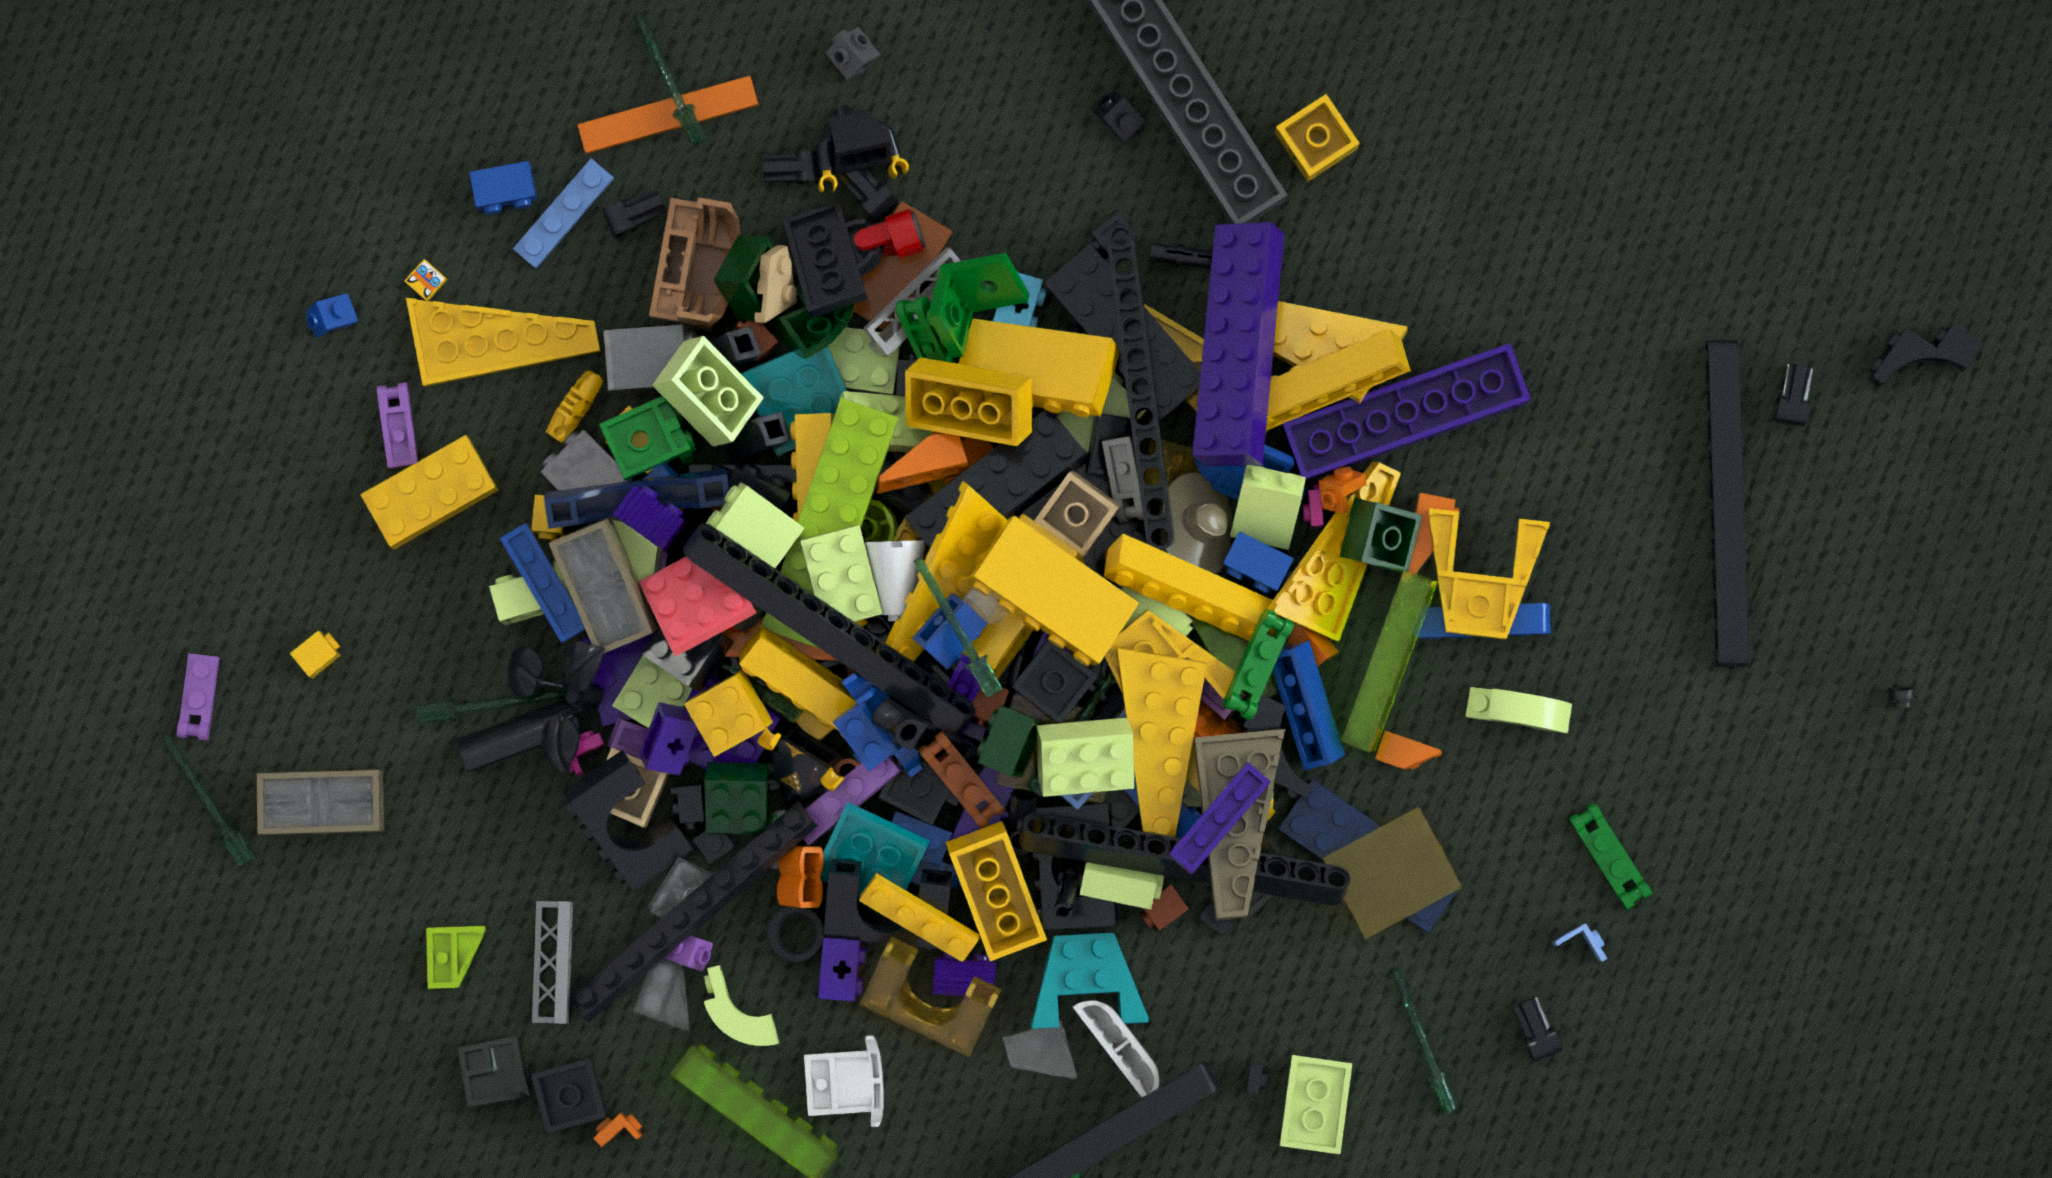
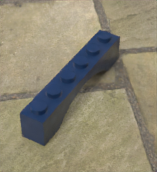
[544,468,729,529]

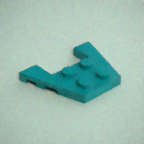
[1030,933,1149,1030]

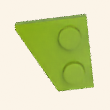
[426,926,486,989]

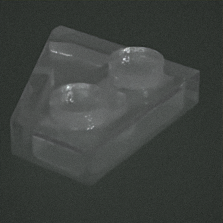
[648,857,713,918]
[633,958,690,1031]
[1003,1021,1077,1079]

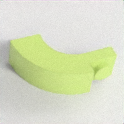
[1466,687,1572,733]
[704,965,780,1046]

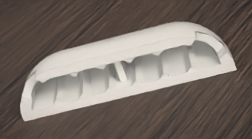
[1073,1000,1159,1097]

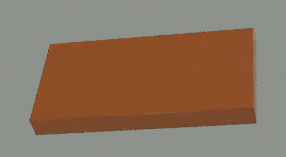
[853,201,953,330]

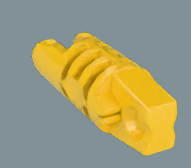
[546,370,603,443]

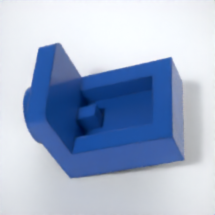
[306,293,358,338]

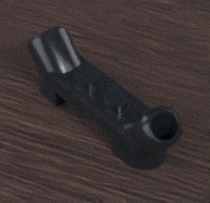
[871,698,985,775]

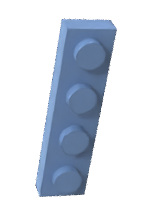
[513,159,614,269]

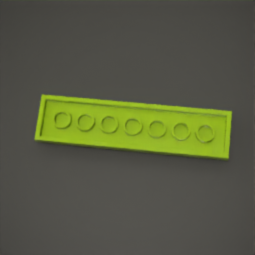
[762,398,899,648]

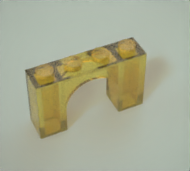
[860,937,1002,1057]

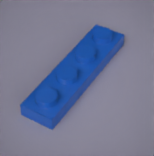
[500,523,586,644]

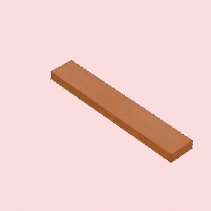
[577,76,759,154]

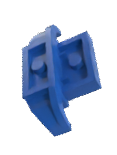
[1194,444,1309,502]
[832,672,923,777]
[891,811,962,889]

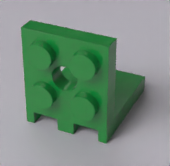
[927,252,1030,358]
[599,396,696,481]

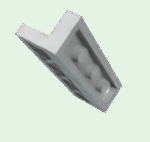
[863,248,960,356]
[532,901,573,1024]

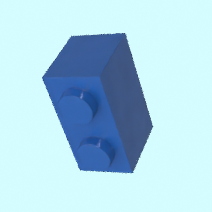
[469,161,538,215]
[1222,531,1294,595]
[912,592,988,669]

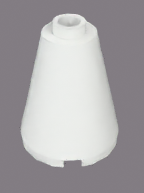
[865,541,925,621]

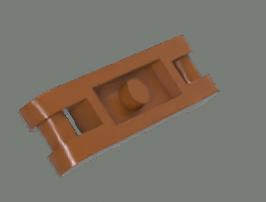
[918,731,1005,829]

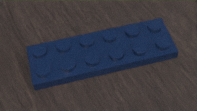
[1278,779,1462,933]

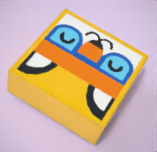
[405,259,447,301]

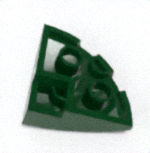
[770,285,855,359]

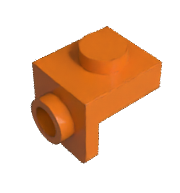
[1319,467,1367,514]
[594,1112,643,1147]

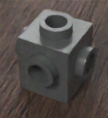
[825,27,880,80]

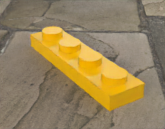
[859,873,980,962]

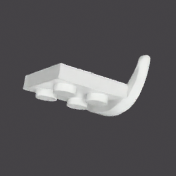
[804,1036,884,1127]

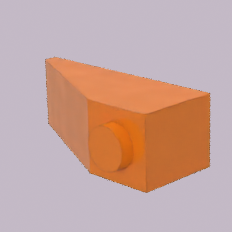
[876,432,968,494]
[1401,493,1459,585]

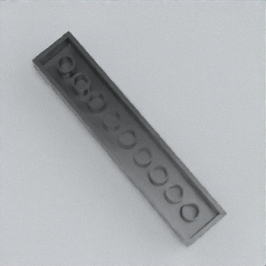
[1086,0,1288,224]

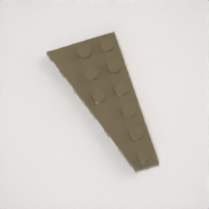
[1193,729,1285,920]

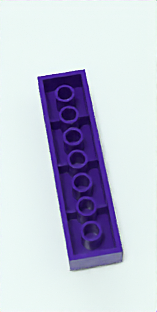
[1192,222,1284,466]
[1281,343,1531,482]

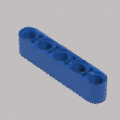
[1402,603,1551,640]

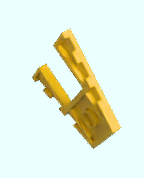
[1428,508,1550,640]
[1105,609,1236,700]

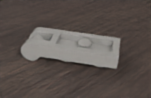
[1102,436,1151,523]

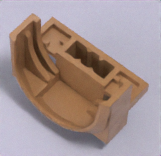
[649,197,740,331]

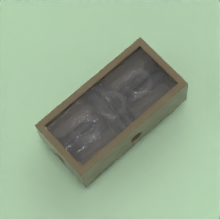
[548,516,658,653]
[257,770,384,835]

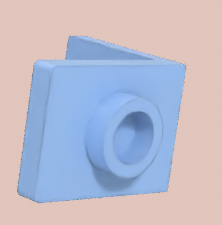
[1552,923,1607,962]

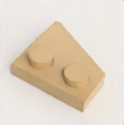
[754,245,797,323]

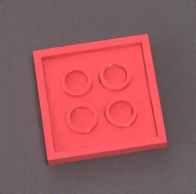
[639,557,757,657]

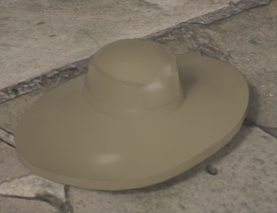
[1159,472,1232,574]

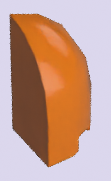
[1288,624,1339,667]

